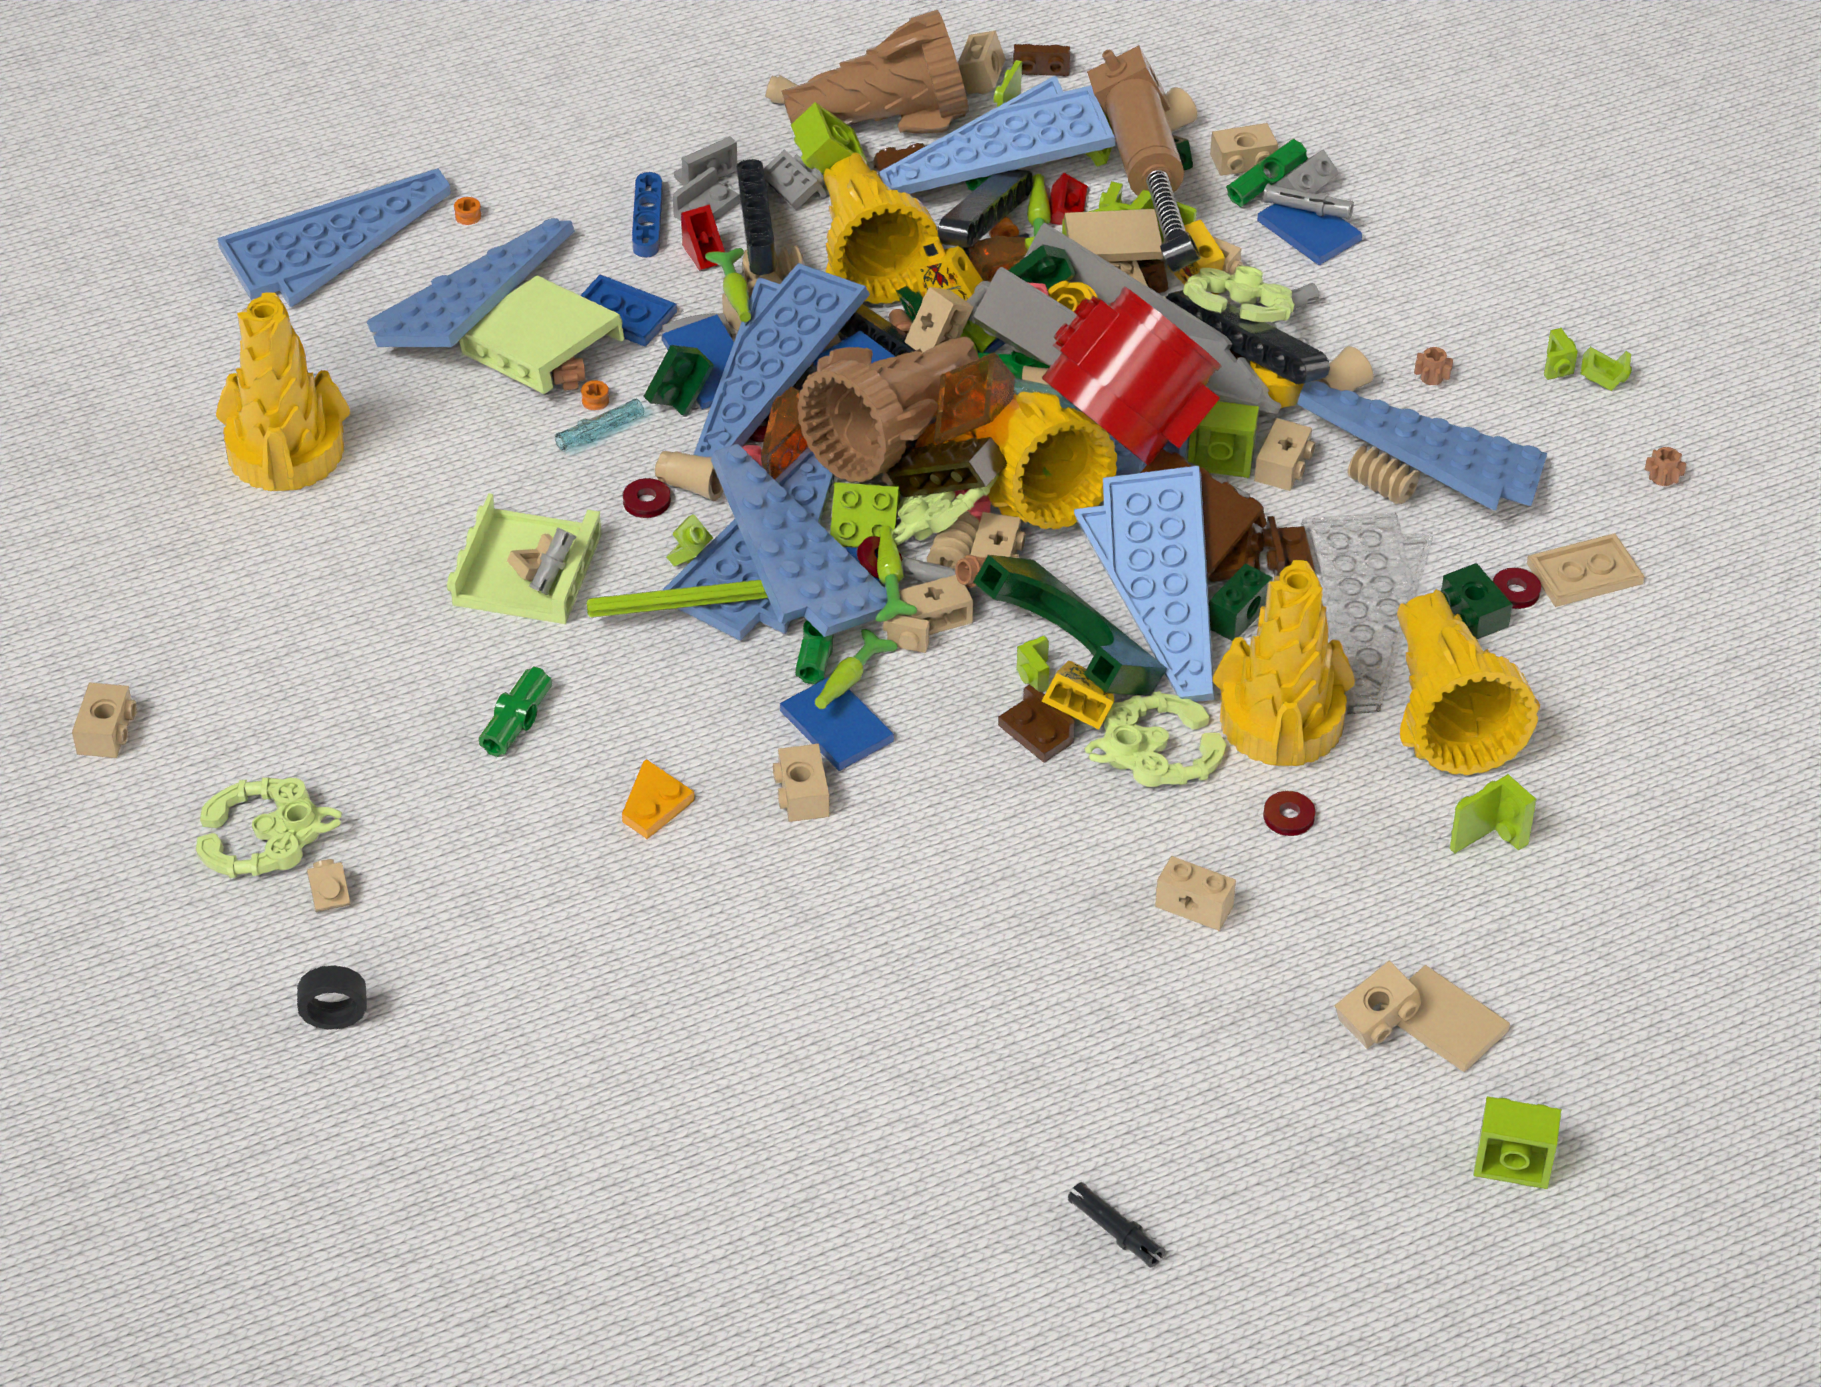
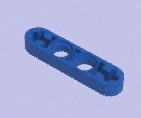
[632,172,663,258]

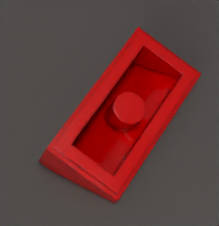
[1049,172,1088,225]

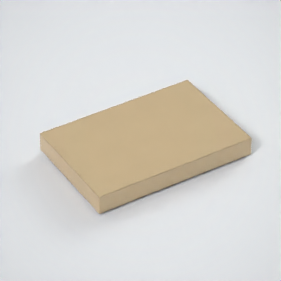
[1064,209,1163,262]
[1527,533,1644,607]
[1379,965,1510,1072]

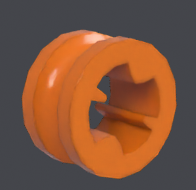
[454,197,481,225]
[989,217,1019,240]
[581,380,609,410]

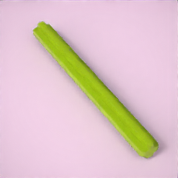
[586,579,768,618]

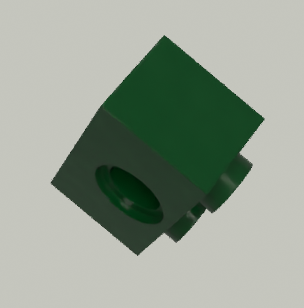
[1209,563,1273,641]
[1441,563,1513,639]

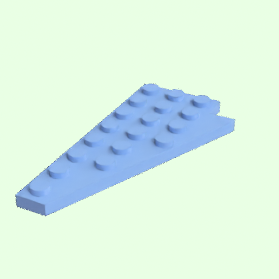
[879,76,1115,194]
[1074,466,1215,702]

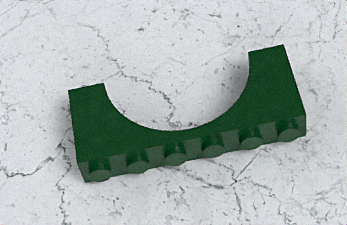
[973,554,1167,696]

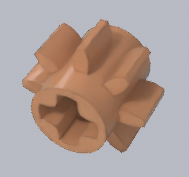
[1414,347,1453,385]
[552,356,586,391]
[1645,447,1686,486]

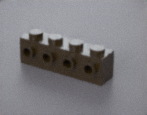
[886,437,1007,497]

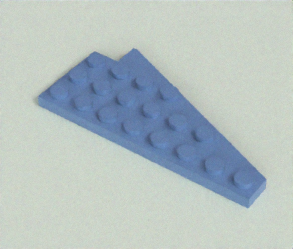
[217,168,451,307]
[367,218,575,347]
[693,263,870,457]
[1297,381,1547,511]
[711,444,887,637]
[662,447,835,641]

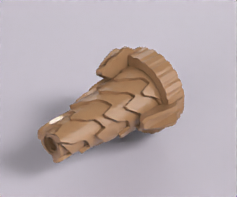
[781,10,969,133]
[797,337,984,483]

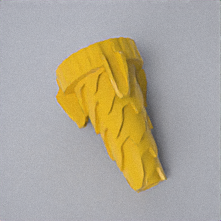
[824,152,938,304]
[216,292,350,491]
[952,378,1117,530]
[1212,560,1355,766]
[1397,589,1540,775]

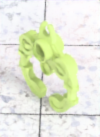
[1183,266,1295,322]
[892,473,999,546]
[1084,691,1226,787]
[196,777,342,878]

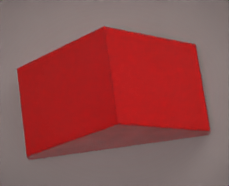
[681,204,725,271]

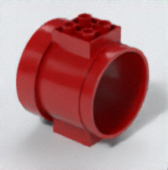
[1042,286,1222,466]

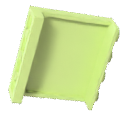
[459,276,625,394]
[447,493,602,624]

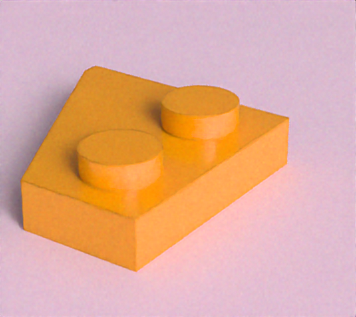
[622,759,695,839]

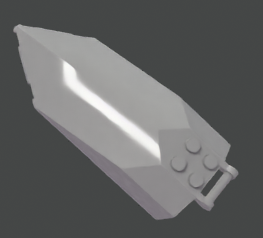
[966,223,1281,414]

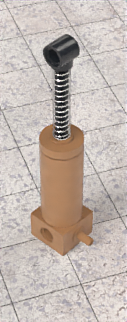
[1087,45,1201,273]

